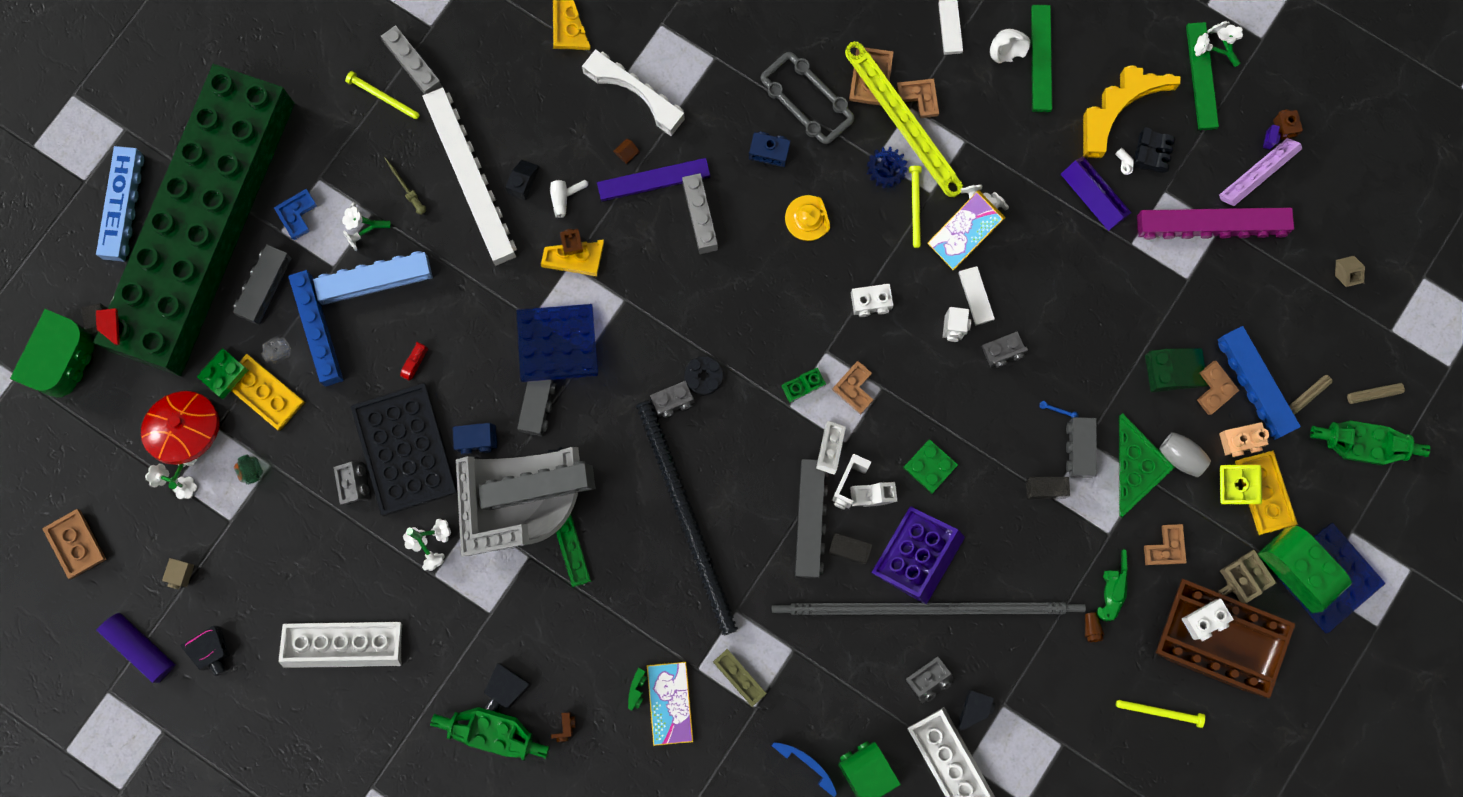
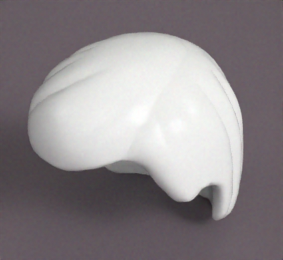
[990,29,1030,63]

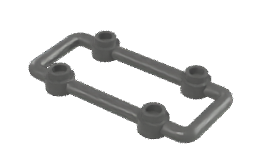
[761,52,855,144]

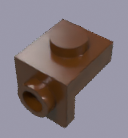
[551,712,576,742]

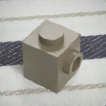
[1335,256,1365,287]
[162,558,194,590]

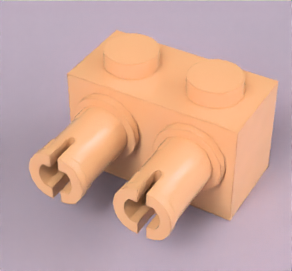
[1219,422,1269,457]

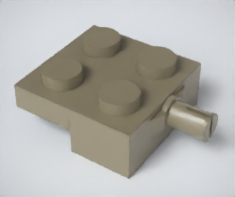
[1218,550,1276,603]

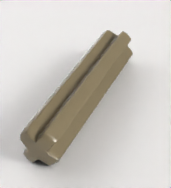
[1289,375,1333,415]
[1347,383,1405,404]

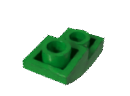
[781,368,826,403]
[628,668,647,711]

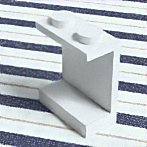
[831,454,871,510]

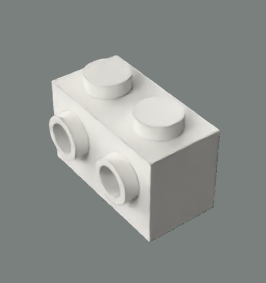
[851,284,893,317]
[943,307,971,342]
[1182,599,1234,641]

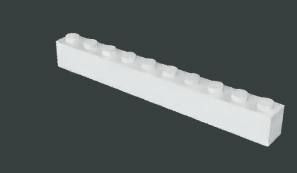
[422,87,517,266]

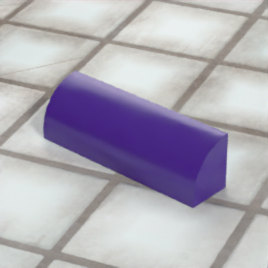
[1061,156,1131,231]
[96,613,175,683]

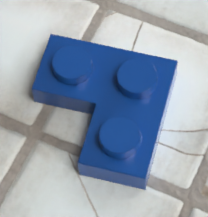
[274,189,317,240]

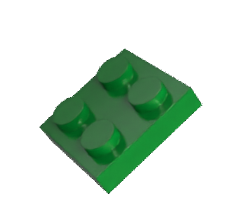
[197,348,249,399]
[903,439,958,494]

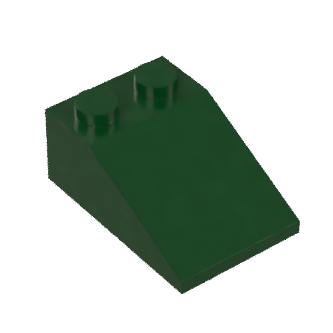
[1145,348,1208,392]

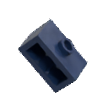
[749,132,790,167]
[453,423,497,455]

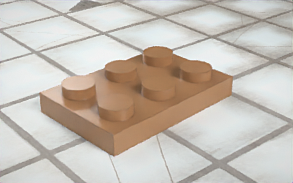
[849,47,893,106]
[42,509,106,579]

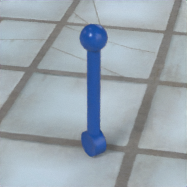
[1039,401,1078,418]

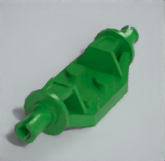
[1310,421,1430,465]
[430,707,550,761]

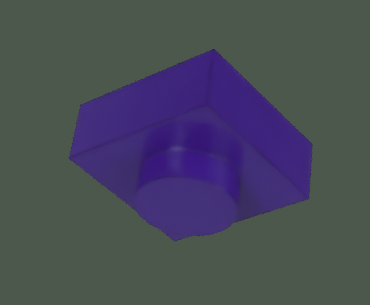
[1263,125,1281,150]

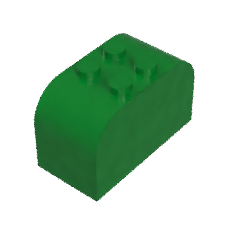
[10,309,95,398]
[1258,526,1352,613]
[838,741,901,797]

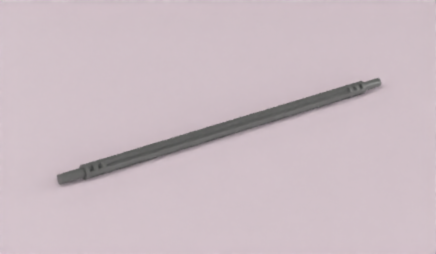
[772,602,1086,615]

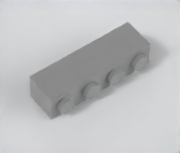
[381,25,442,95]
[682,173,718,254]

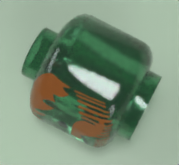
[234,454,263,485]

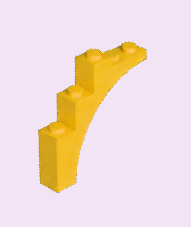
[1083,66,1180,158]

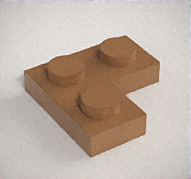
[897,79,939,118]
[832,361,873,415]
[1197,361,1239,415]
[1144,524,1186,565]

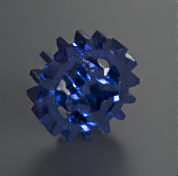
[867,147,908,188]

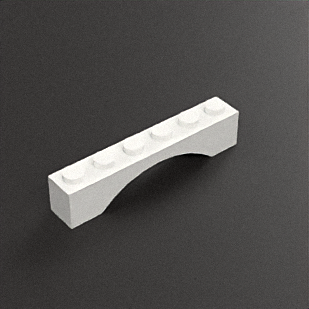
[582,49,685,136]

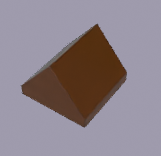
[613,139,640,164]

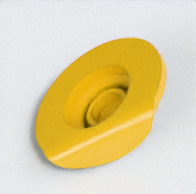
[785,195,830,241]

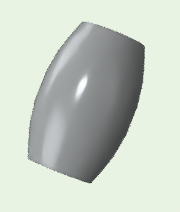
[1159,432,1211,477]

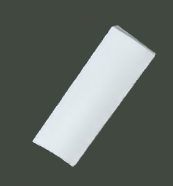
[279,622,402,668]
[907,707,995,797]

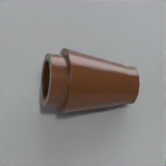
[1085,612,1105,643]

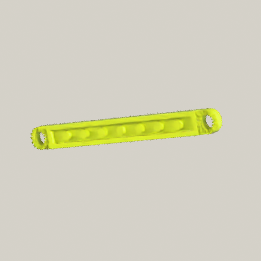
[845,41,963,197]

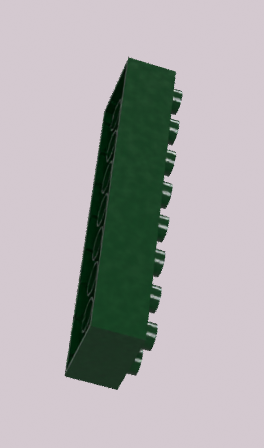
[93,64,295,377]

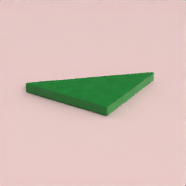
[1119,413,1175,518]

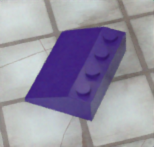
[871,506,965,604]

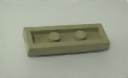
[713,649,767,707]

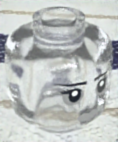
[261,336,291,365]

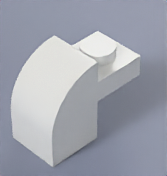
[850,482,897,507]

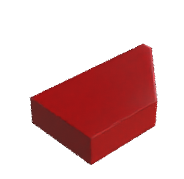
[96,308,120,345]

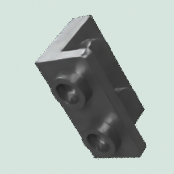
[981,331,1028,368]
[650,381,694,418]
[333,461,370,505]
[906,657,954,704]

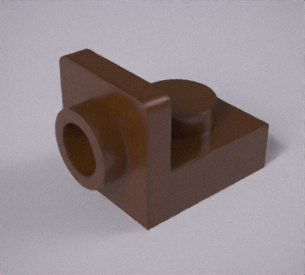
[560,229,583,256]

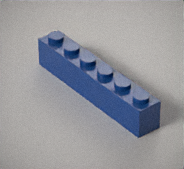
[288,270,344,387]
[1218,326,1301,440]

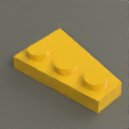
[553,0,591,50]
[541,240,604,276]

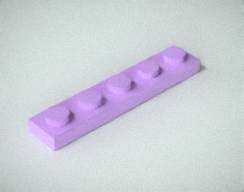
[1219,138,1302,206]

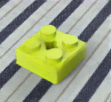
[1220,465,1262,504]

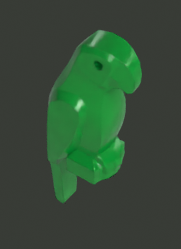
[1097,549,1127,621]

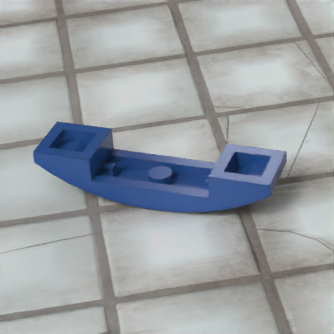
[771,742,837,797]

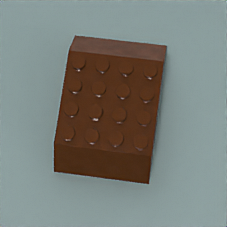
[1156,579,1295,699]

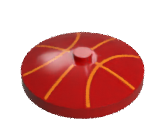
[141,391,219,465]

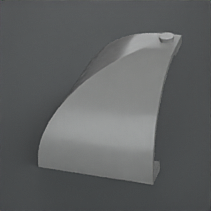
[456,447,580,557]

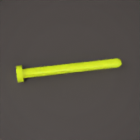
[345,71,419,119]
[909,166,922,248]
[1116,700,1205,728]

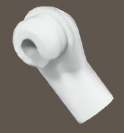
[1115,148,1134,175]

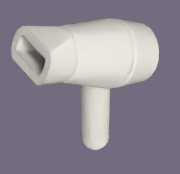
[550,180,588,218]

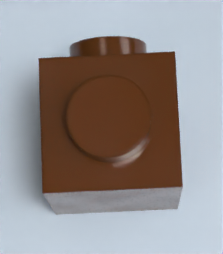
[1273,109,1303,141]

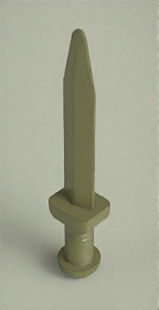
[384,157,426,215]

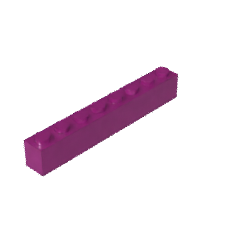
[1137,208,1294,240]

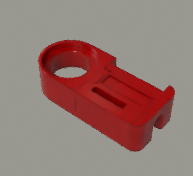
[400,342,428,381]

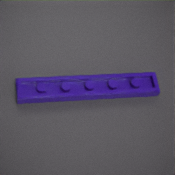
[597,158,710,202]

